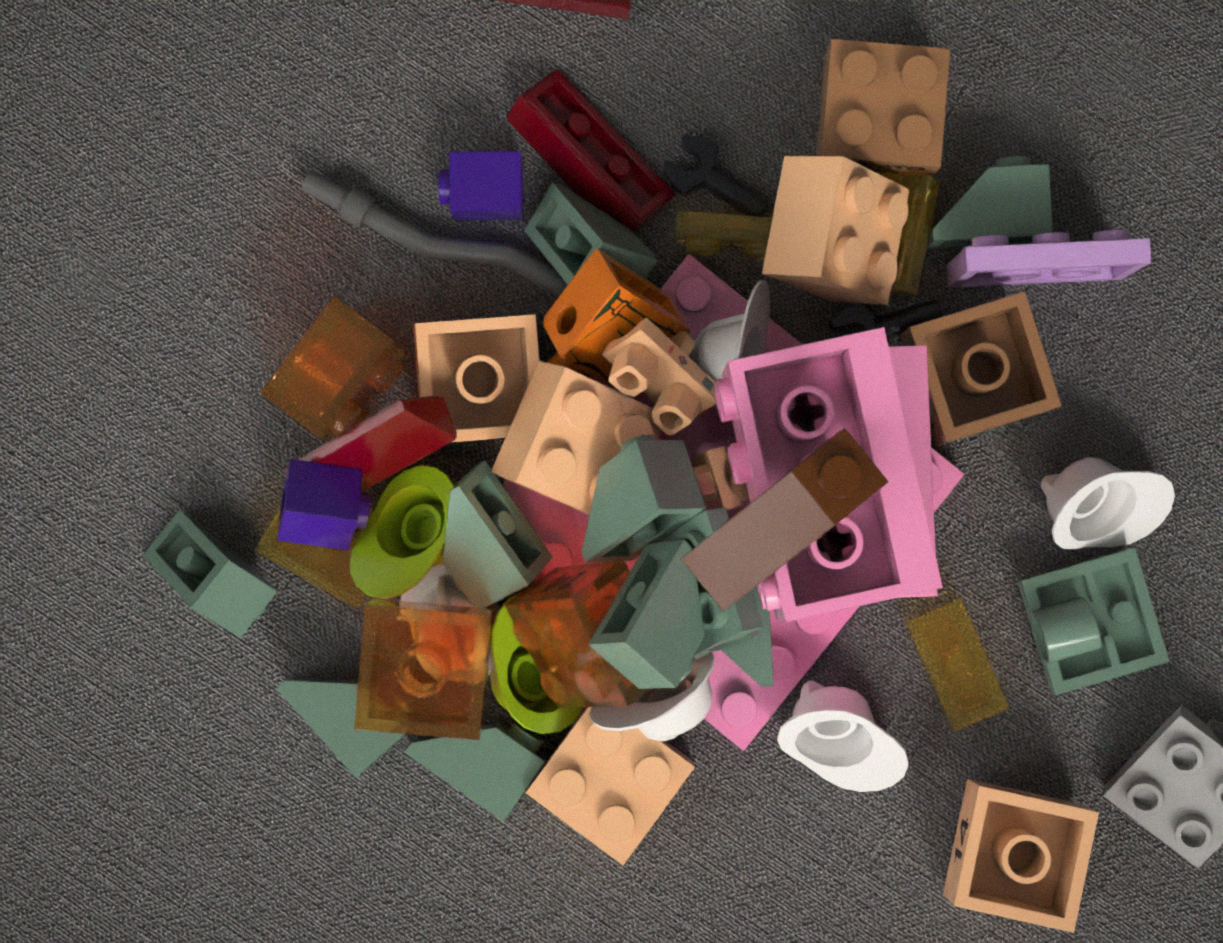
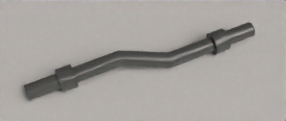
[301,170,567,297]

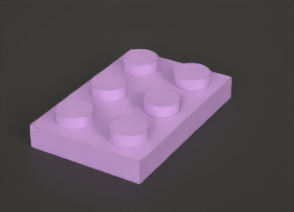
[947,229,1151,288]

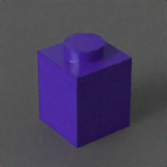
[439,151,524,221]
[277,459,370,550]

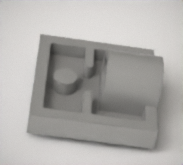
[1103,705,1223,868]

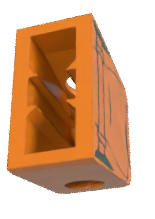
[543,248,691,388]

